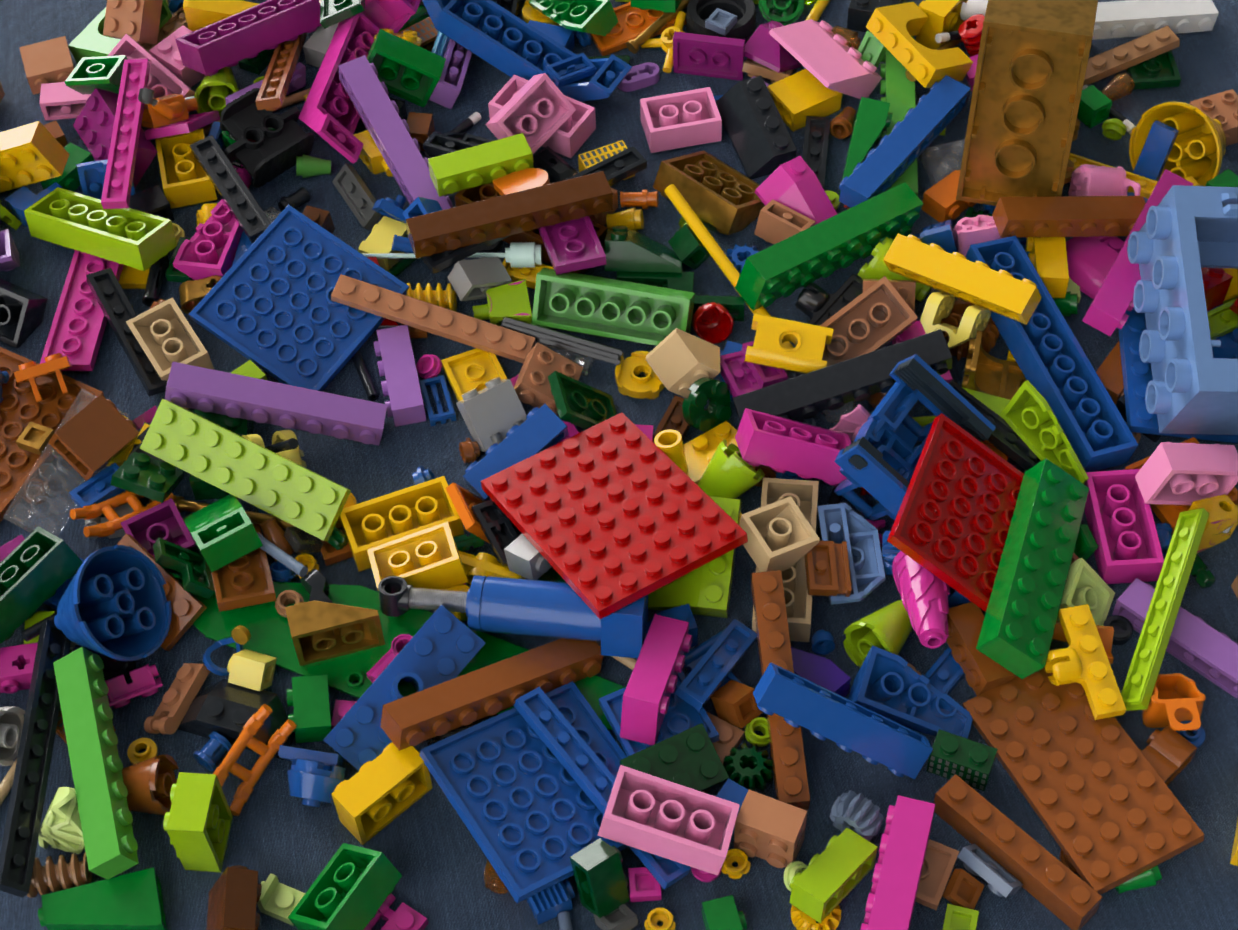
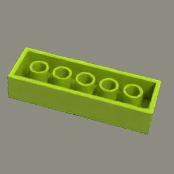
[24,187,177,271]

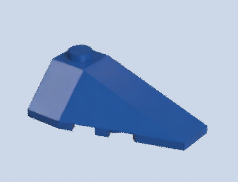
[848,646,973,739]

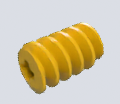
[406,283,457,312]

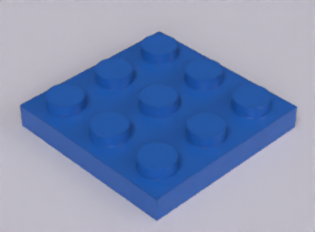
[599,671,719,757]

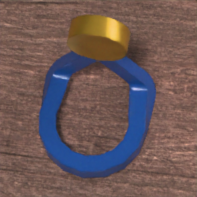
[203,625,251,676]

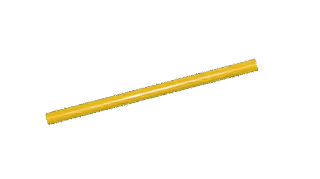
[664,184,794,349]

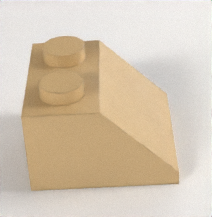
[646,328,721,399]
[739,496,820,572]

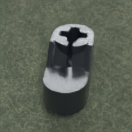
[301,569,333,603]

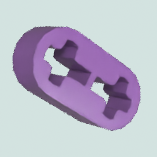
[618,62,660,92]

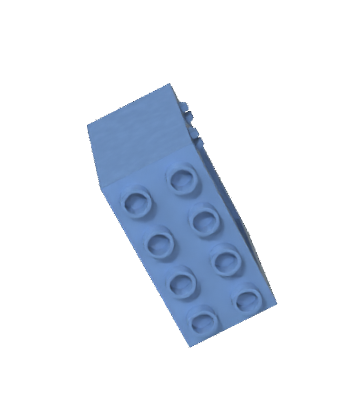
[1127,185,1238,435]

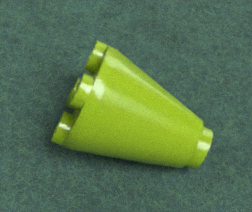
[858,237,932,302]

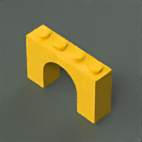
[866,2,973,88]

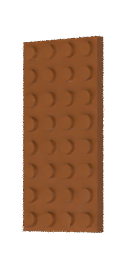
[963,667,1205,895]

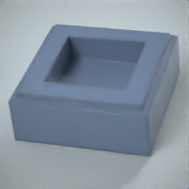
[705,8,737,36]

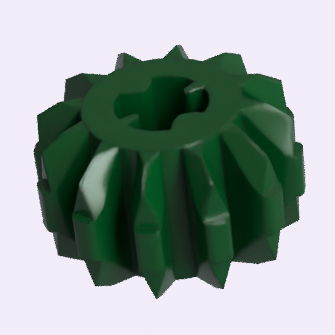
[723,743,773,792]

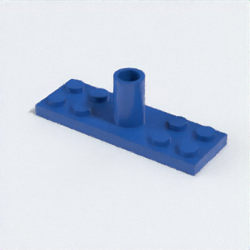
[323,605,486,771]

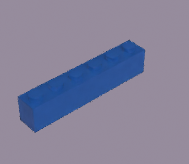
[753,662,933,779]

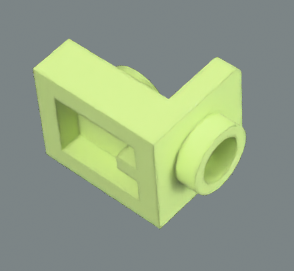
[257,873,305,926]

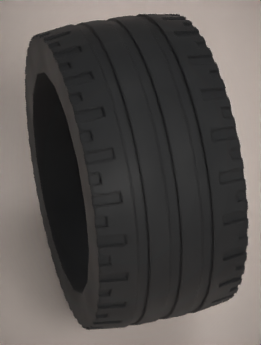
[686,0,756,44]

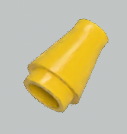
[606,207,644,231]

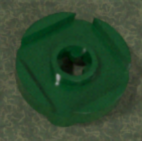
[682,377,732,432]

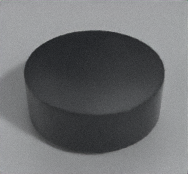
[1103,615,1133,645]

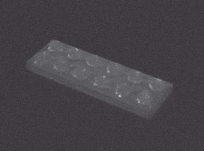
[3,388,129,537]

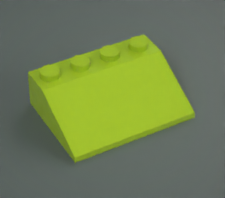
[648,497,741,618]

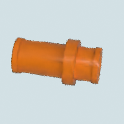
[620,189,659,209]

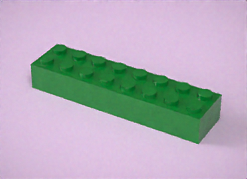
[735,182,924,311]
[976,458,1089,679]

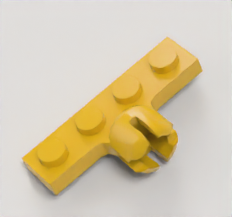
[1045,604,1127,720]

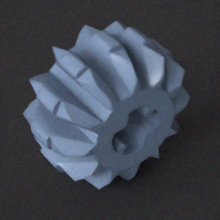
[829,790,884,841]

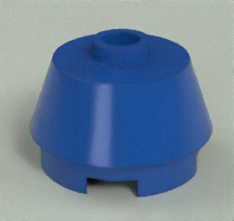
[287,759,346,808]

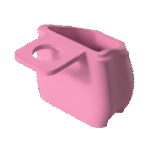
[1068,164,1141,196]
[953,215,1002,256]

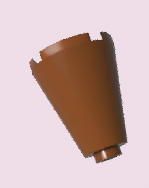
[121,754,179,816]

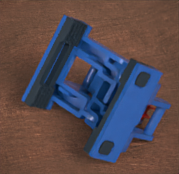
[834,354,996,521]

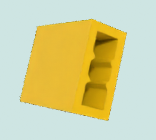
[767,69,842,132]

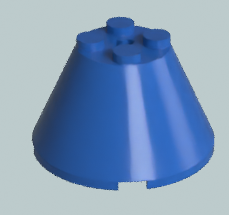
[54,545,172,661]

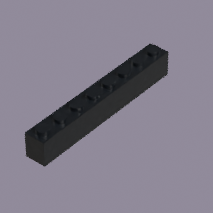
[733,329,952,422]

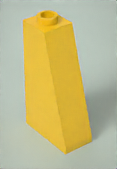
[183,0,259,32]

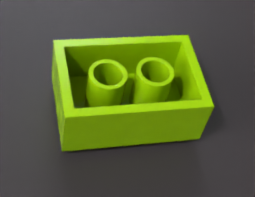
[163,772,233,872]

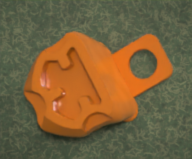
[1142,673,1206,731]

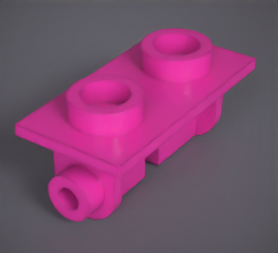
[105,664,163,708]

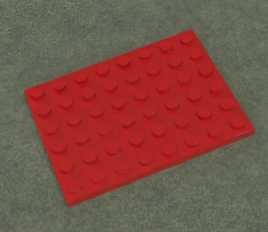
[481,412,748,619]

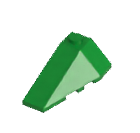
[839,97,893,195]

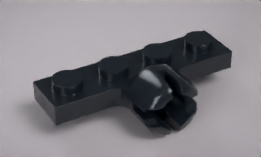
[793,274,863,344]

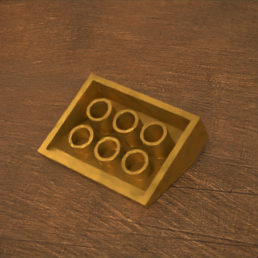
[653,150,765,235]

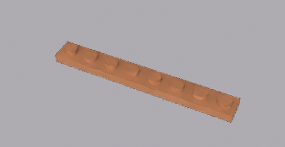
[331,274,536,363]

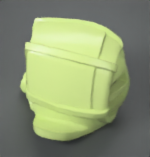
[38,787,85,854]

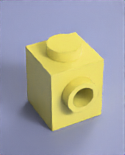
[227,649,277,692]

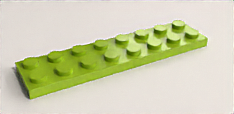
[140,399,351,541]

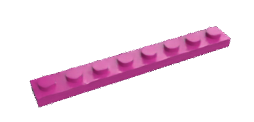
[101,59,150,209]

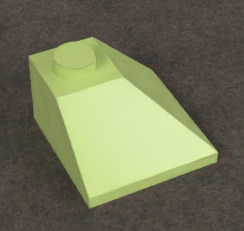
[1057,558,1115,626]

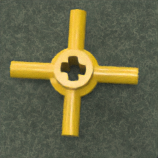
[641,11,686,73]

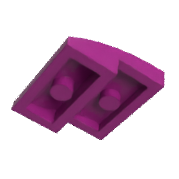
[720,341,788,398]

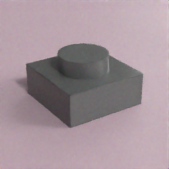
[594,904,639,930]

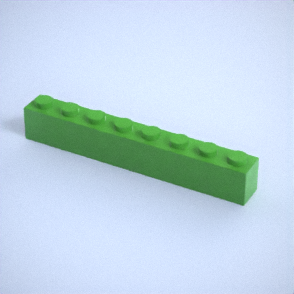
[53,647,139,879]

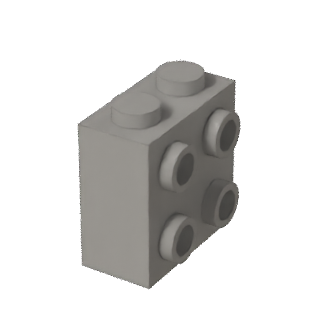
[456,377,527,452]

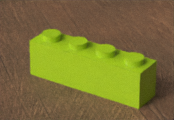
[428,133,534,197]

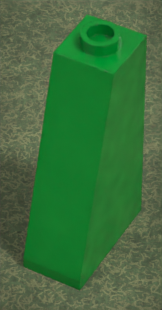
[38,867,167,930]

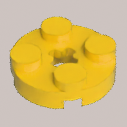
[615,351,665,399]

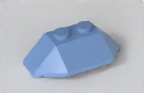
[817,503,885,605]

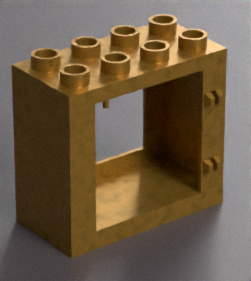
[956,0,1098,206]

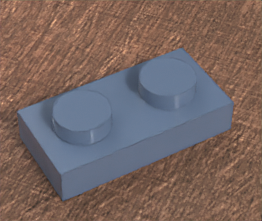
[957,844,1023,898]

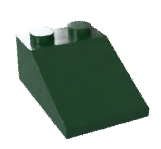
[605,226,683,273]

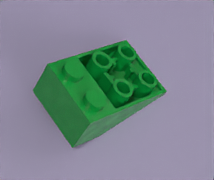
[183,494,263,572]

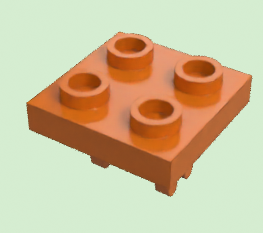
[13,353,72,402]

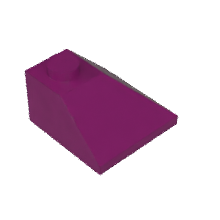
[744,21,802,73]

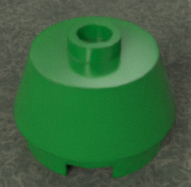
[758,0,805,26]

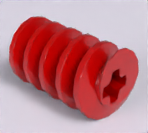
[958,14,985,57]

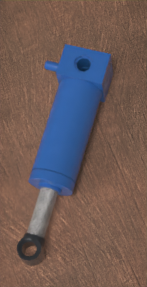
[378,575,648,658]

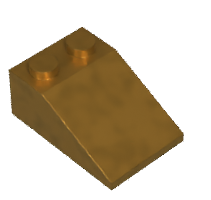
[285,600,385,666]

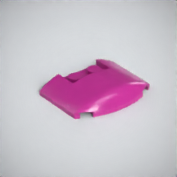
[1066,236,1125,299]

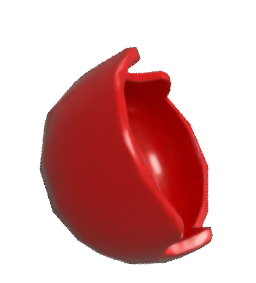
[692,302,734,344]

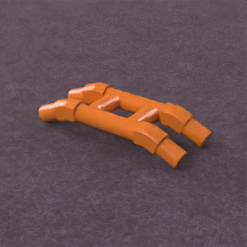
[70,491,177,538]
[213,704,297,816]

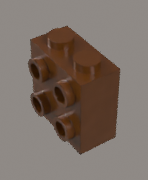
[206,865,262,930]

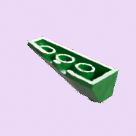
[529,0,619,36]

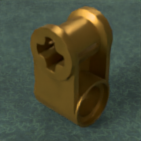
[179,275,222,314]

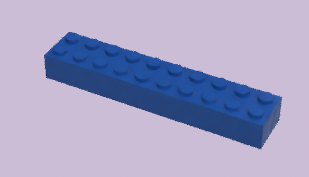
[965,236,1139,472]

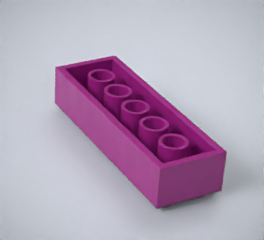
[175,0,321,76]

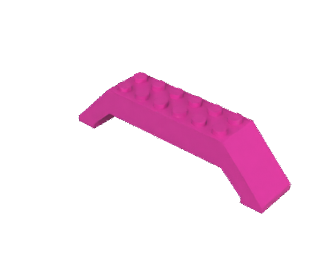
[298,0,421,164]

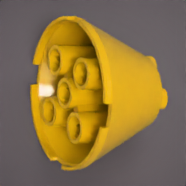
[1129,101,1226,186]

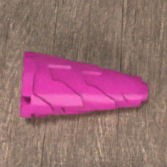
[892,551,950,649]

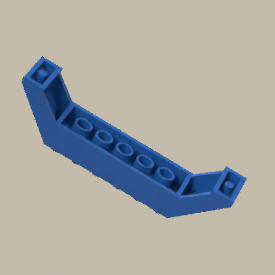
[422,0,632,102]

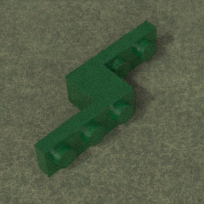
[617,271,744,321]

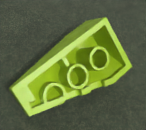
[1000,380,1089,484]

